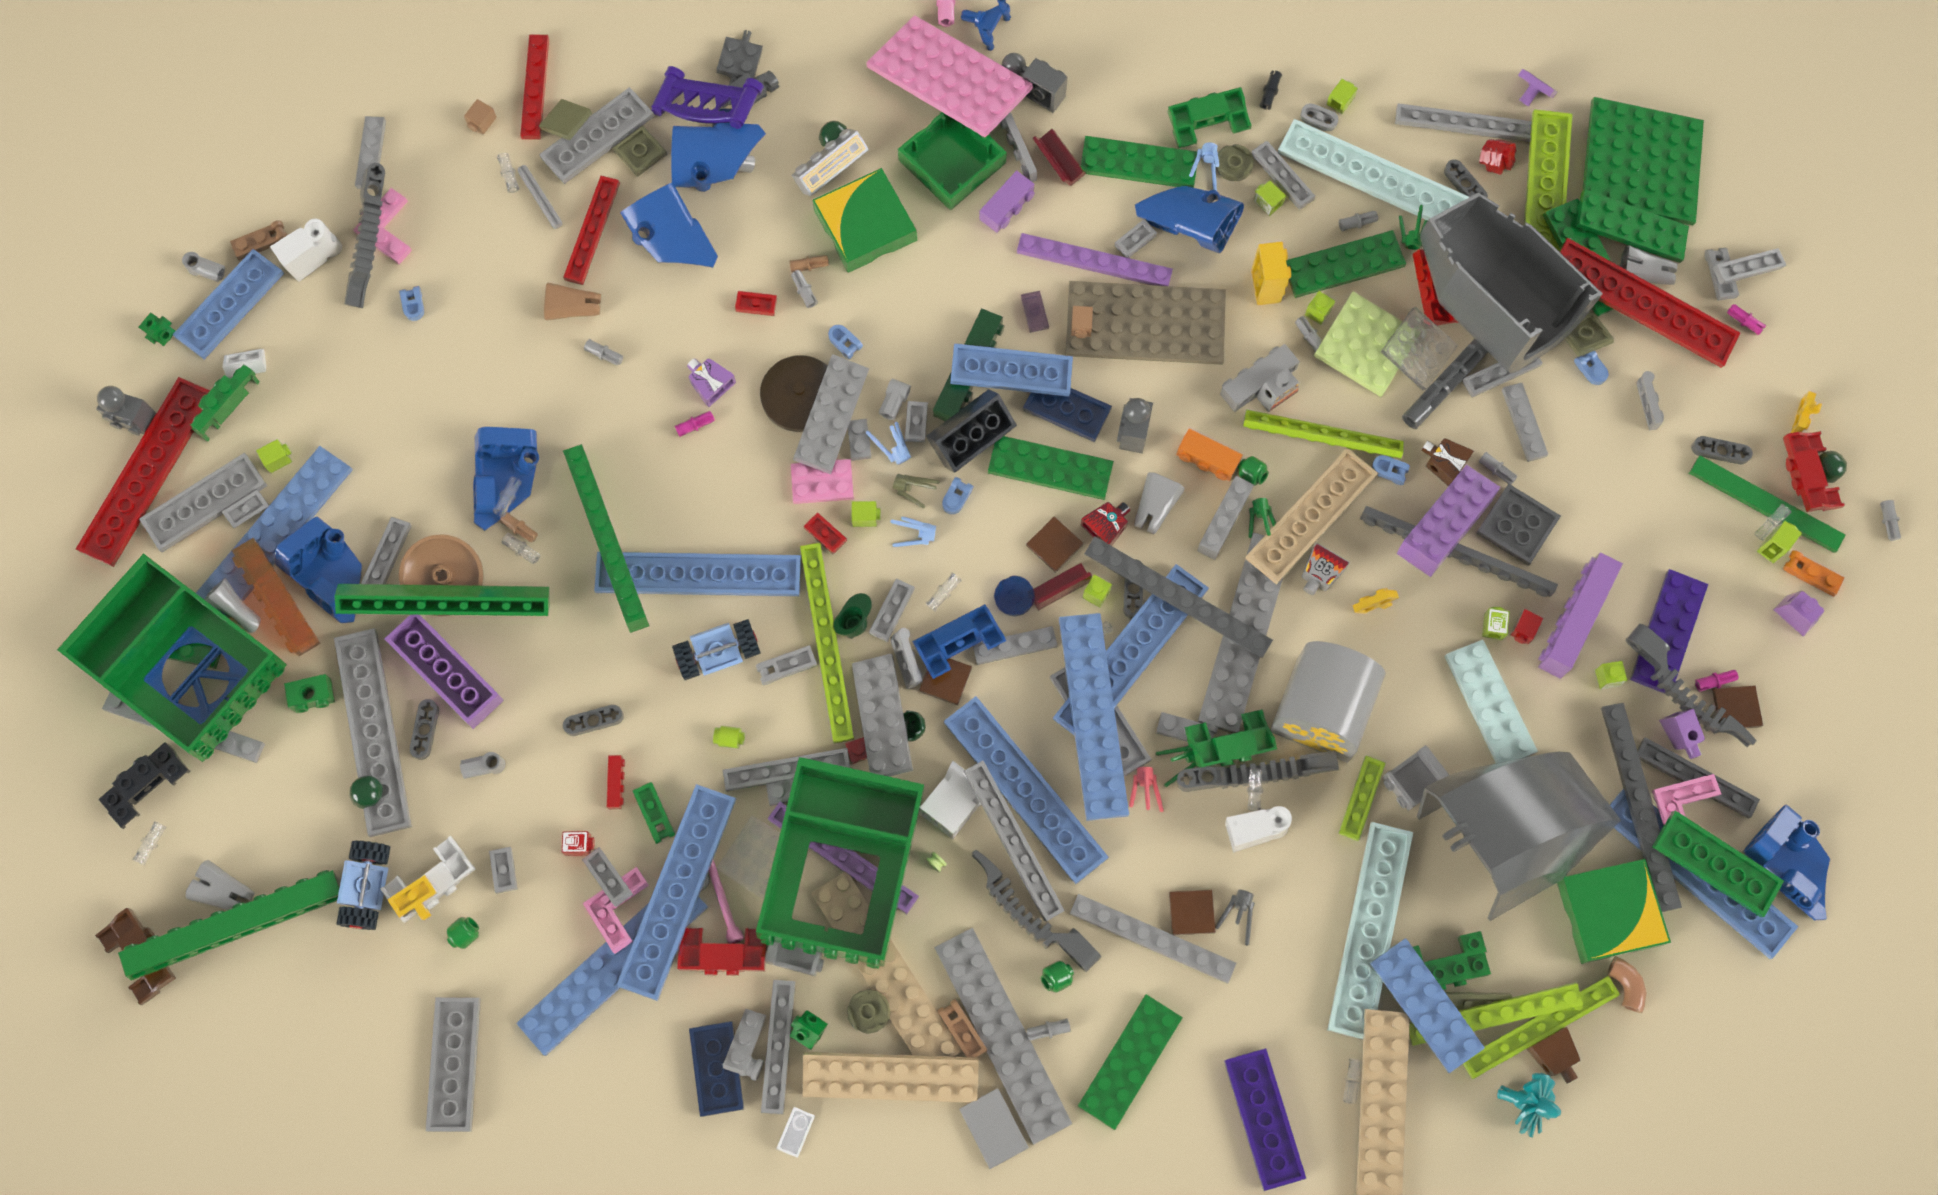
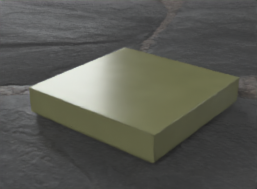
[539,99,592,140]
[613,125,667,177]
[1565,312,1614,357]

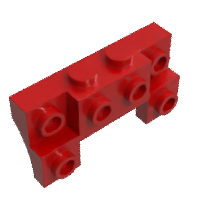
[1412,249,1459,326]
[1783,431,1845,512]
[677,928,767,976]

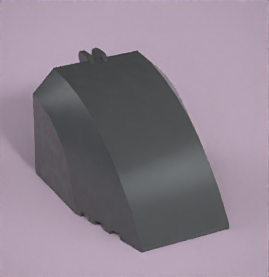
[1417,751,1621,921]

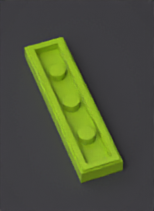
[1338,755,1386,841]

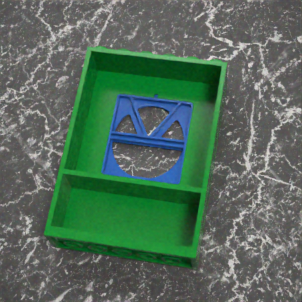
[57,553,287,762]

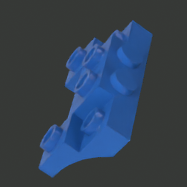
[912,604,1006,679]

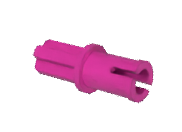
[1727,304,1766,335]
[675,411,715,437]
[1695,670,1739,692]

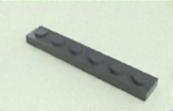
[1637,737,1760,819]

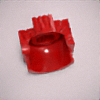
[1479,139,1517,175]

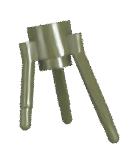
[893,474,940,508]

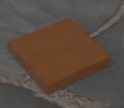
[1026,516,1084,573]
[919,658,972,706]
[1712,685,1763,728]
[1169,890,1216,935]

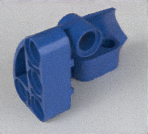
[671,123,766,192]
[620,183,718,268]
[1135,186,1244,253]
[473,427,539,531]
[275,517,362,623]
[1743,804,1830,921]

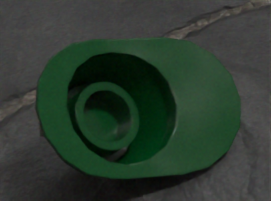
[833,593,872,639]

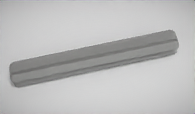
[517,165,562,229]

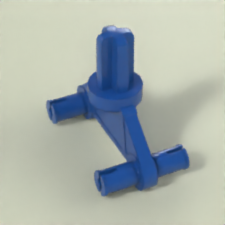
[961,0,1011,51]

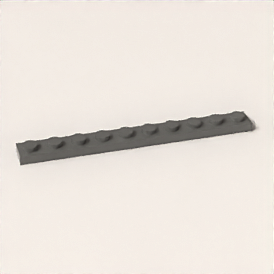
[1360,506,1558,597]
[1084,536,1273,658]
[1601,703,1682,912]

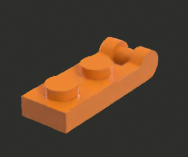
[1783,550,1845,597]

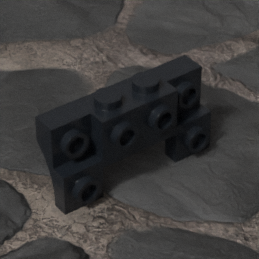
[98,742,191,829]

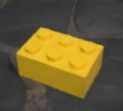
[1251,241,1291,305]

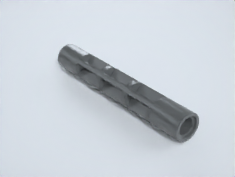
[1402,338,1488,429]

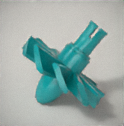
[1497,1073,1561,1138]

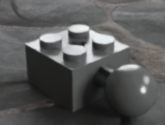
[1002,53,1068,113]
[96,386,156,436]
[1117,398,1153,454]

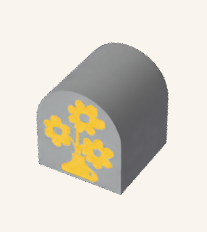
[1270,641,1386,763]

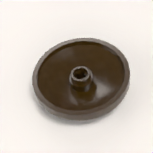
[760,355,828,432]

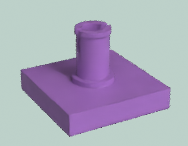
[1518,69,1557,106]

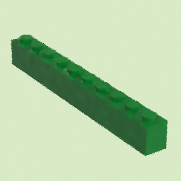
[563,444,650,633]
[335,584,550,616]
[118,870,340,981]

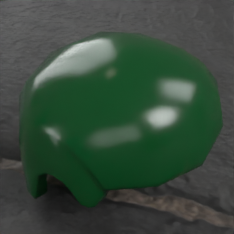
[819,121,847,147]
[1819,450,1847,483]
[903,710,926,742]
[349,776,383,809]

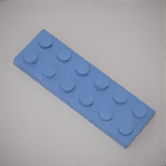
[173,249,284,360]
[950,344,1073,396]
[1370,938,1485,1073]

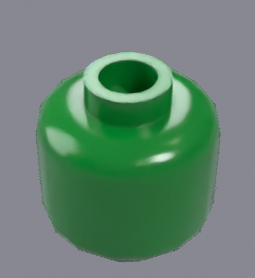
[1238,456,1269,486]
[447,917,479,949]
[1041,960,1074,993]

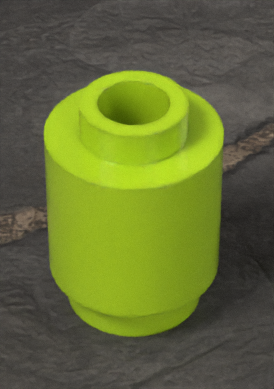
[713,726,745,749]

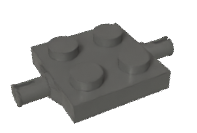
[717,30,763,85]

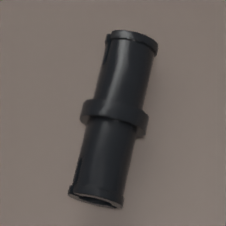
[1259,70,1282,110]

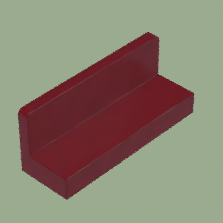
[1032,129,1086,186]
[1028,563,1092,611]

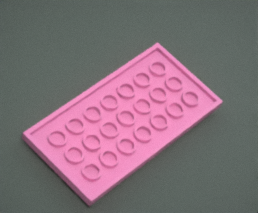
[866,15,1033,137]

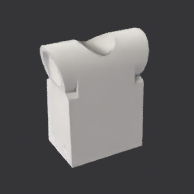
[270,218,342,282]
[920,761,981,840]
[1225,806,1292,853]

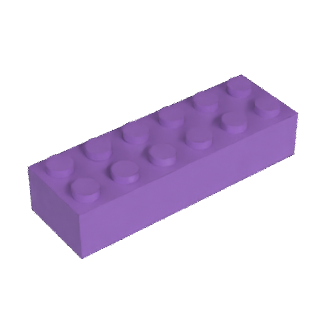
[1397,465,1500,577]
[1538,552,1623,679]
[384,615,504,729]

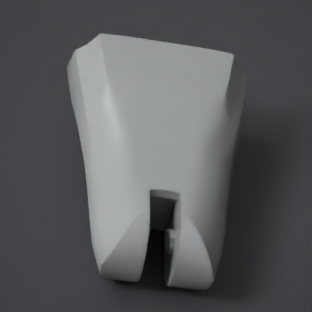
[1620,245,1678,285]
[1134,472,1185,534]
[204,578,261,633]
[186,860,255,910]

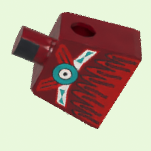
[1080,502,1131,546]

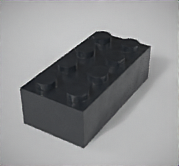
[926,389,1017,473]

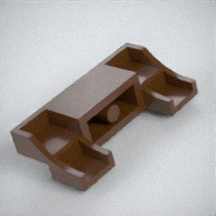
[95,908,176,1005]

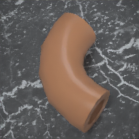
[1607,956,1647,1013]

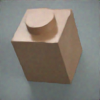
[464,99,497,135]
[1071,306,1093,338]

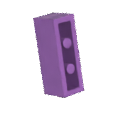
[979,170,1035,233]

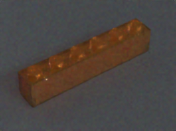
[231,538,321,656]

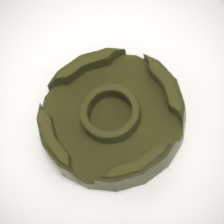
[1216,144,1254,181]
[847,989,890,1034]

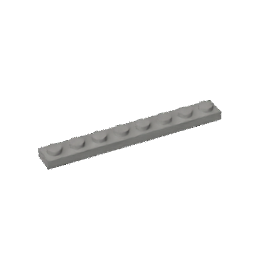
[1395,103,1532,142]
[102,692,265,763]
[964,761,1064,922]
[1070,894,1236,984]

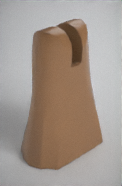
[544,282,601,320]

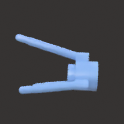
[1189,142,1219,191]
[866,422,911,465]
[890,516,936,547]

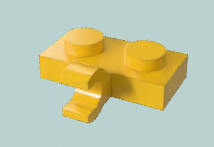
[1790,391,1822,433]
[1352,588,1399,614]
[387,875,437,920]

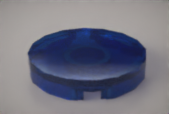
[994,575,1035,617]

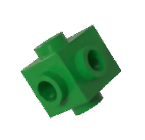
[138,312,175,346]
[790,1010,828,1050]

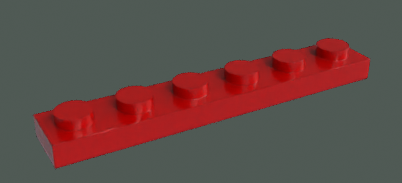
[520,34,549,140]
[563,176,620,285]

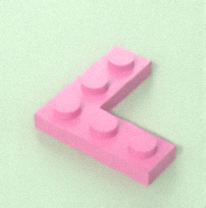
[353,188,412,265]
[1652,774,1721,825]
[583,867,649,954]

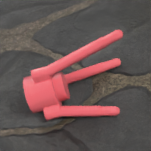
[1129,767,1164,812]

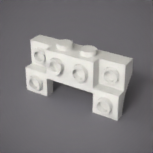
[380,836,476,923]

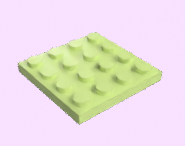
[1313,292,1420,397]

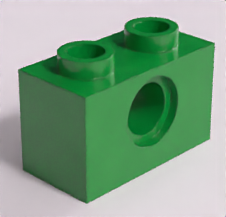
[284,674,335,713]

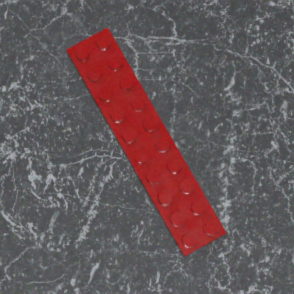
[1559,238,1740,368]
[76,377,210,567]

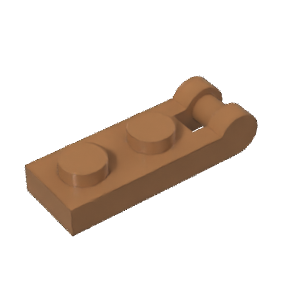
[230,220,287,260]
[937,999,987,1057]

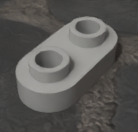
[1300,104,1338,131]

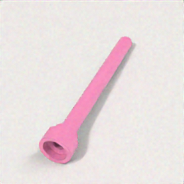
[708,859,745,944]

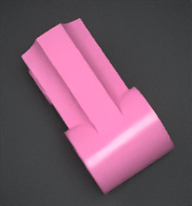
[937,0,955,27]

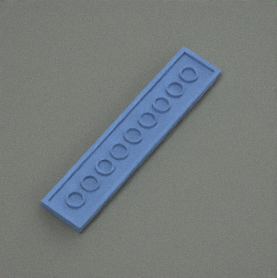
[196,446,353,618]
[594,552,801,597]
[1053,564,1209,736]
[1059,613,1129,821]
[944,696,1109,885]
[616,784,736,1001]
[1610,788,1798,959]
[516,897,708,1056]

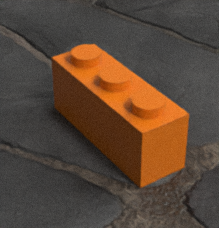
[1176,428,1243,481]

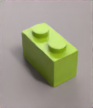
[1757,521,1802,563]

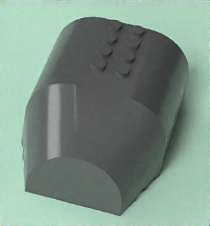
[1420,193,1603,373]

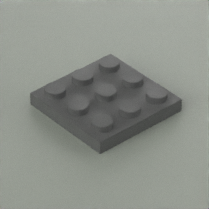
[1477,484,1561,566]

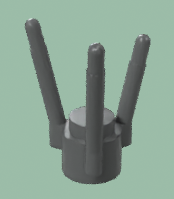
[1215,890,1255,946]

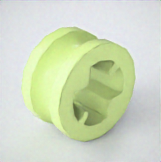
[926,852,947,873]

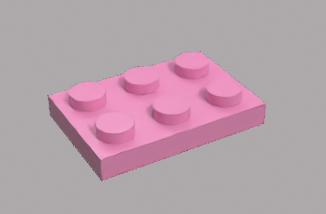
[791,459,854,504]

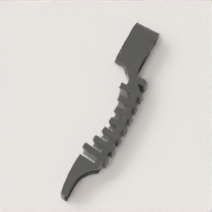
[344,163,385,308]
[1626,624,1757,747]
[1177,751,1339,792]
[972,850,1102,972]

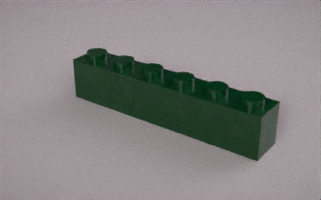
[933,308,1005,421]

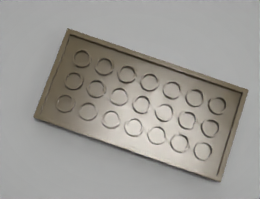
[1066,281,1226,365]

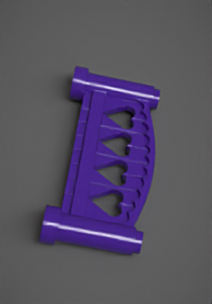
[651,66,764,129]

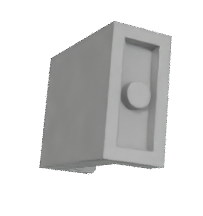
[1382,745,1449,811]
[765,942,824,976]

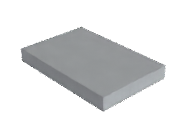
[959,1088,1029,1169]

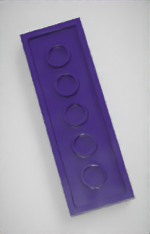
[1630,569,1708,693]
[1224,1048,1307,1191]

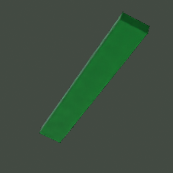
[1689,455,1846,553]

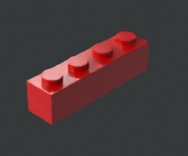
[607,755,625,810]

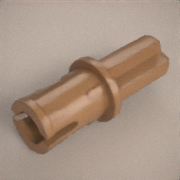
[789,255,829,273]
[500,512,538,542]

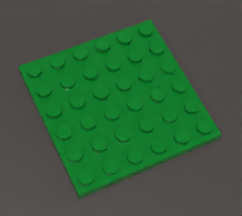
[1583,97,1704,226]

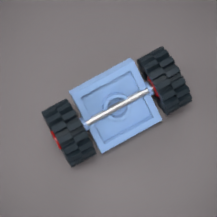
[672,619,761,681]
[336,840,391,930]

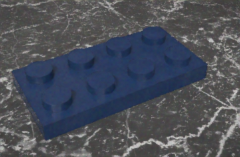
[1023,388,1112,442]
[689,1021,744,1117]

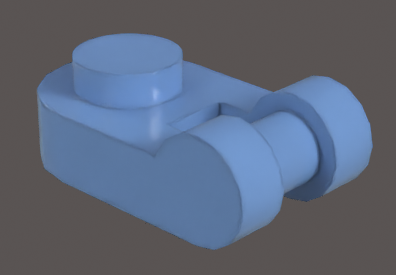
[399,286,424,321]
[828,325,863,360]
[1574,351,1609,385]
[1372,455,1410,485]
[942,477,974,515]

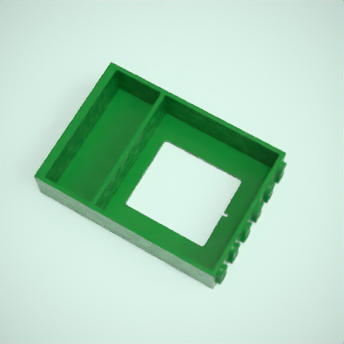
[756,757,924,969]

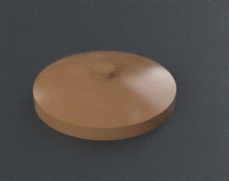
[399,534,484,616]

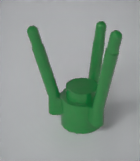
[1399,204,1427,250]
[1248,498,1276,539]
[1156,745,1197,787]

